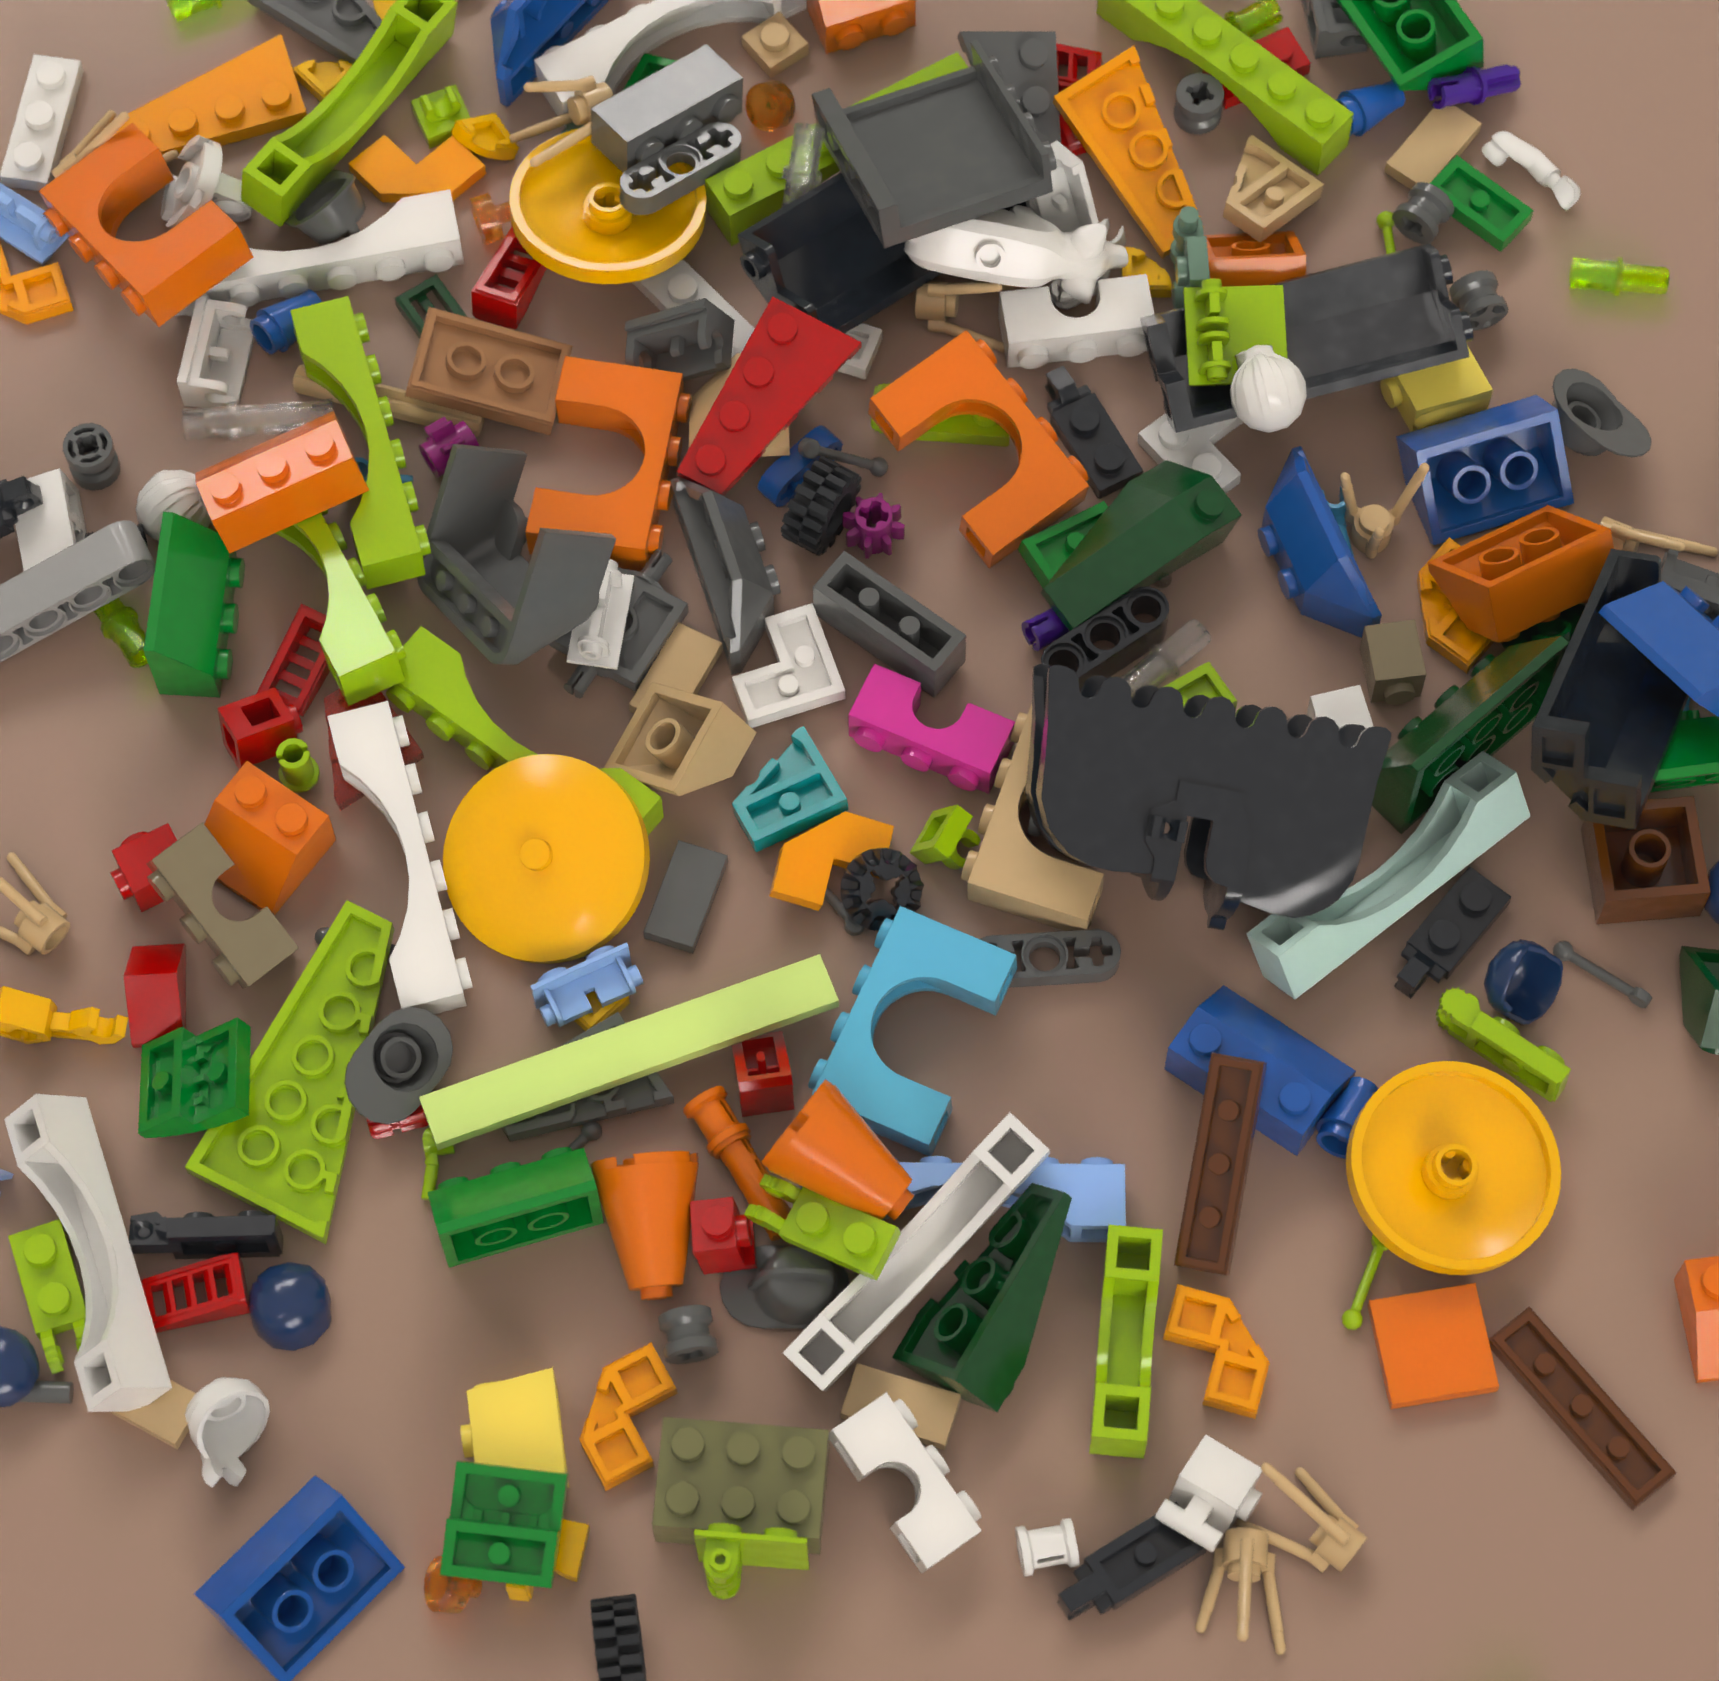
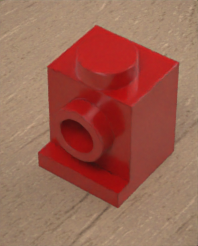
[217,687,303,770]
[690,1196,757,1275]

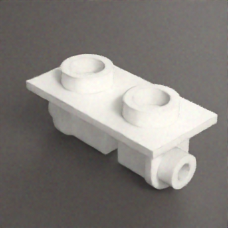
[566,559,634,670]

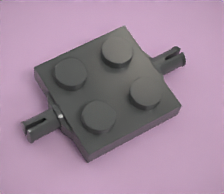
[549,549,689,699]

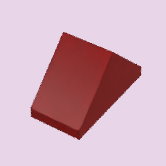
[123,943,186,1048]
[731,1031,795,1117]

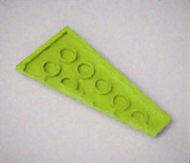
[185,900,395,1244]

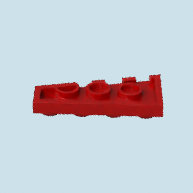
[677,296,862,496]

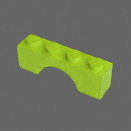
[1089,1225,1163,1459]

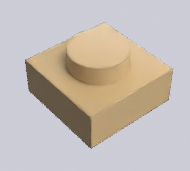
[741,11,809,79]

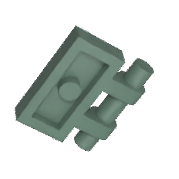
[1170,206,1210,309]

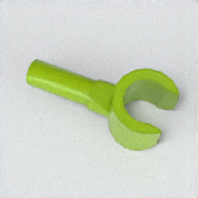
[421,1127,455,1201]

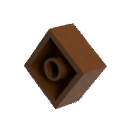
[1581,796,1711,925]

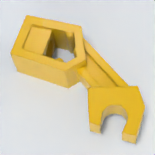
[0,986,128,1045]

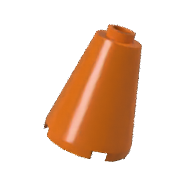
[760,1079,914,1221]
[591,1151,699,1301]

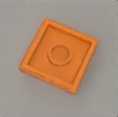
[1367,1283,1499,1409]

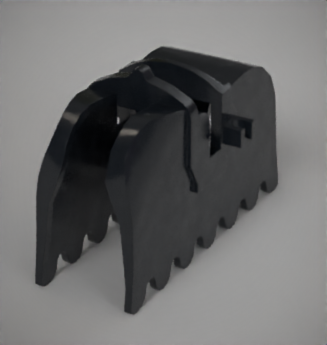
[1025,664,1392,930]

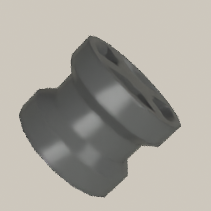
[1173,73,1224,135]
[1392,182,1455,244]
[1449,270,1509,331]
[658,1305,718,1364]

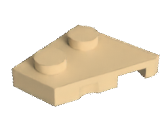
[1222,135,1324,242]

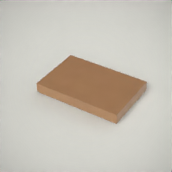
[405,307,573,435]

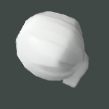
[1230,345,1307,433]
[136,470,211,542]
[185,1377,270,1488]

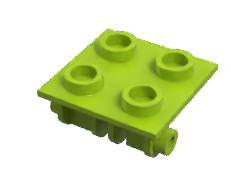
[1183,278,1288,386]
[694,1523,809,1599]

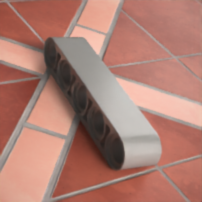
[0,520,156,662]

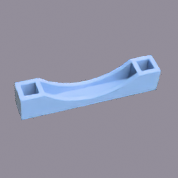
[801,1156,1126,1242]

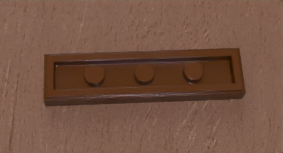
[1174,1053,1267,1276]
[1488,1307,1677,1511]

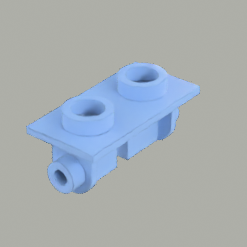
[0,182,69,265]
[530,942,644,1027]

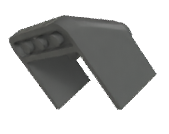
[417,444,616,665]

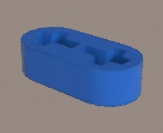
[757,425,843,507]

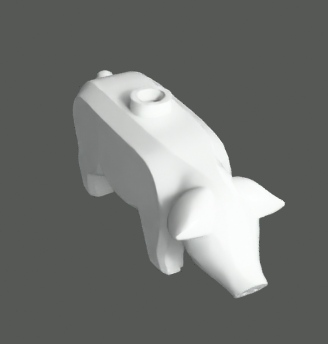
[904,205,1129,304]

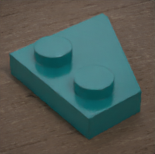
[732,726,849,852]

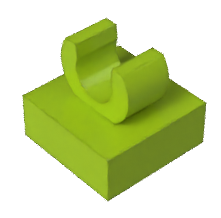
[411,84,471,149]
[909,804,981,870]

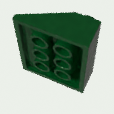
[1372,636,1569,834]

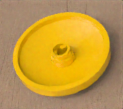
[509,128,707,284]
[443,754,650,964]
[1346,1061,1561,1275]

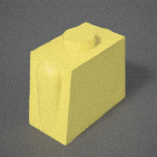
[1380,345,1493,432]
[460,1367,569,1488]

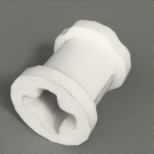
[1015,1518,1079,1577]

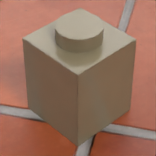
[1360,619,1426,705]

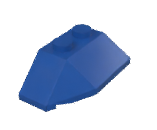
[490,0,609,108]
[1258,446,1382,638]

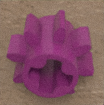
[419,416,479,478]
[843,493,905,559]

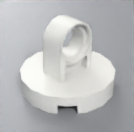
[161,135,252,229]

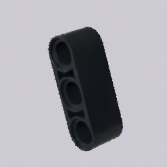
[1041,587,1169,691]

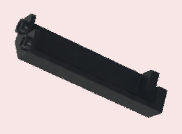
[738,173,1027,333]
[1140,243,1474,433]
[1531,549,1710,829]

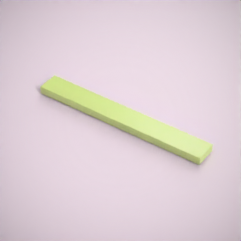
[419,954,839,1150]

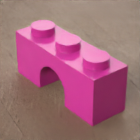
[848,664,1015,794]

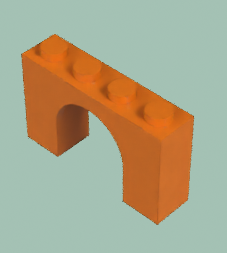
[39,122,253,327]
[868,330,1089,569]
[525,356,692,571]

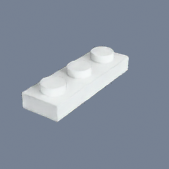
[0,54,84,192]

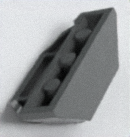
[670,477,781,675]

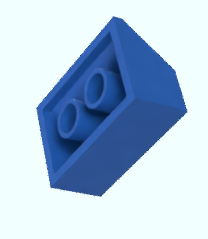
[1396,395,1574,545]
[1598,581,1719,717]
[1164,985,1356,1156]
[194,1475,405,1681]

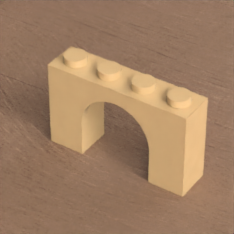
[961,704,1104,931]

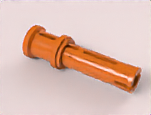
[683,1085,791,1241]

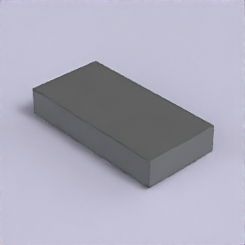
[643,840,728,954]

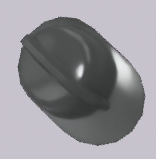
[284,170,366,245]
[1551,368,1652,458]
[344,1007,453,1124]
[720,1245,850,1329]

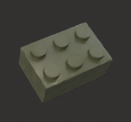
[652,1417,830,1555]

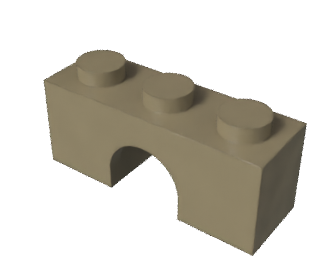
[147,822,299,989]

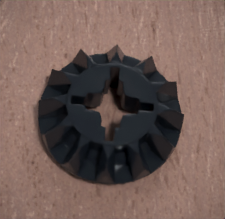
[840,848,924,931]

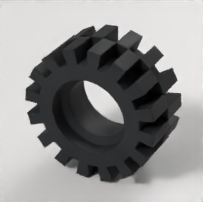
[781,456,862,556]
[590,1594,647,1681]

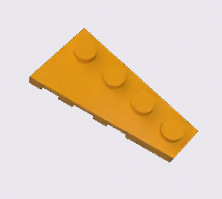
[111,34,307,156]
[1053,45,1204,259]

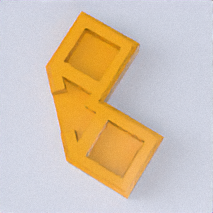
[348,134,486,202]
[0,242,74,325]
[1417,537,1494,674]
[769,811,894,911]
[1163,1284,1270,1419]
[579,1342,677,1491]

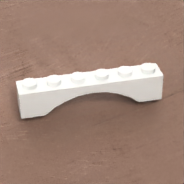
[534,0,807,128]
[174,189,464,317]
[327,701,473,1014]
[4,1094,172,1412]
[783,1113,1050,1391]

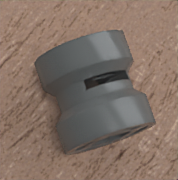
[63,423,120,491]

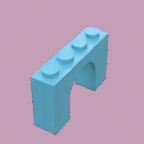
[808,906,1017,1156]

